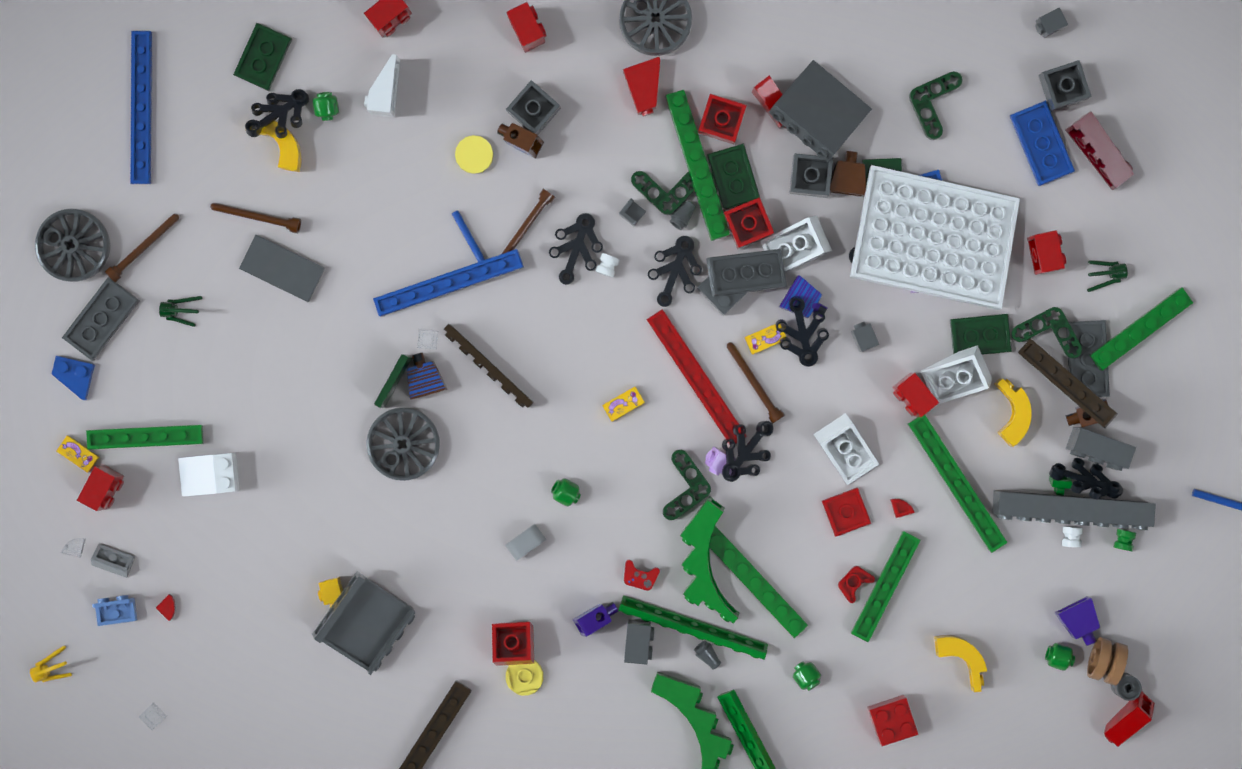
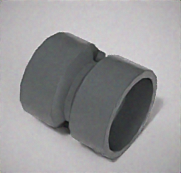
[1111,673,1142,701]

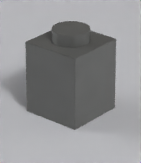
[1035,7,1068,38]
[851,321,879,352]

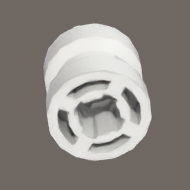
[596,253,619,278]
[1062,526,1083,547]

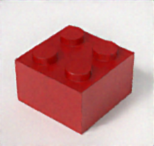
[364,0,412,37]
[506,2,547,53]
[698,94,747,145]
[723,197,774,249]
[1027,230,1067,275]
[892,373,939,417]
[76,465,124,511]
[492,622,534,666]
[867,695,919,746]

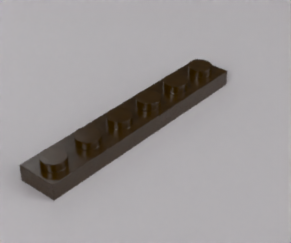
[444,324,534,408]
[1018,338,1118,428]
[399,680,472,769]

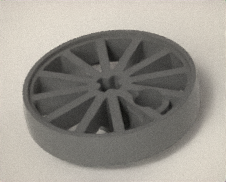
[619,0,692,56]
[35,209,110,282]
[366,408,440,481]

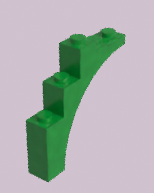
[680,496,739,624]
[651,672,734,769]

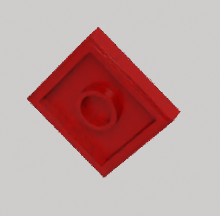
[822,487,871,537]

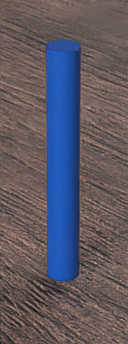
[452,210,485,262]
[1192,489,1242,511]

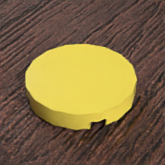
[455,135,493,174]
[506,660,543,696]

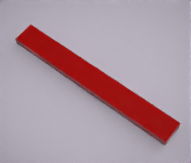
[646,309,747,445]

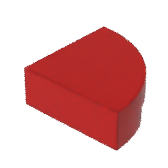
[890,499,915,518]
[156,594,175,621]

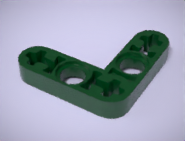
[909,71,962,140]
[631,171,694,215]
[1011,307,1082,358]
[663,450,711,520]

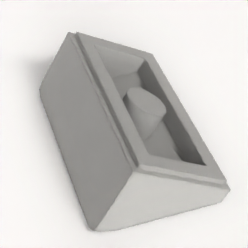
[91,543,135,578]

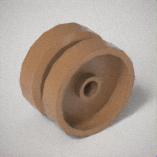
[1087,637,1128,686]

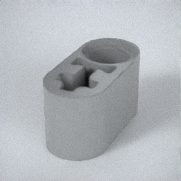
[506,524,546,561]

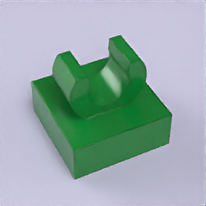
[1049,476,1072,496]

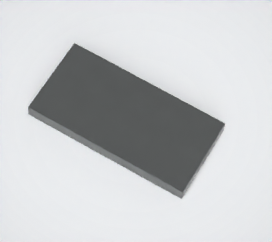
[239,234,325,302]
[706,249,787,297]
[62,277,140,361]
[1066,320,1110,397]

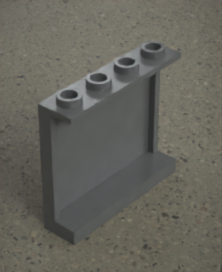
[768,60,872,162]
[312,572,415,675]

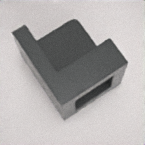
[619,198,646,226]

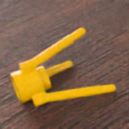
[30,646,72,683]

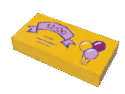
[744,324,786,355]
[602,387,645,422]
[56,435,100,473]

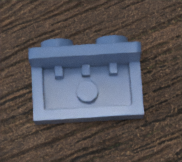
[92,595,137,626]

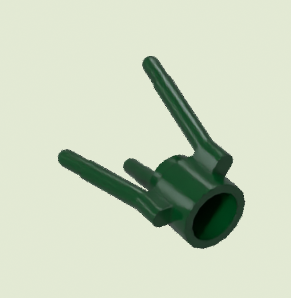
[1087,260,1128,292]
[159,296,202,327]

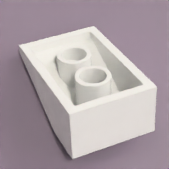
[364,54,400,117]
[760,216,832,272]
[921,345,992,404]
[813,413,879,485]
[178,452,240,496]

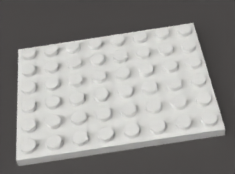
[850,165,1020,310]

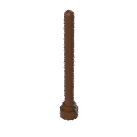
[502,188,556,254]
[210,203,301,234]
[105,214,179,283]
[727,342,785,424]

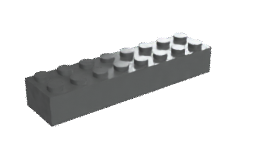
[992,490,1156,530]

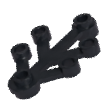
[245,89,309,138]
[549,213,603,285]
[648,236,702,307]
[775,296,829,367]
[722,421,774,482]
[1049,458,1123,500]

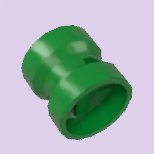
[1113,529,1137,552]

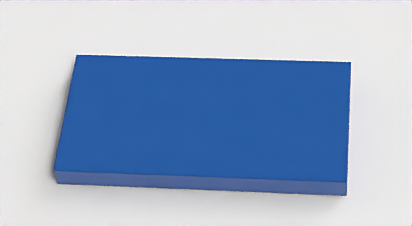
[1009,100,1075,186]

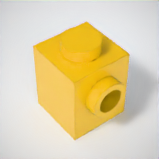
[318,577,343,607]

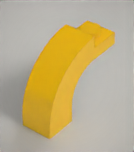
[245,121,302,172]
[994,378,1032,447]
[934,635,987,692]

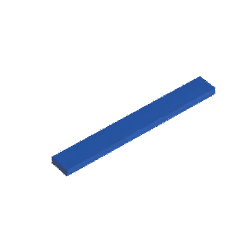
[130,31,152,184]
[373,249,524,317]

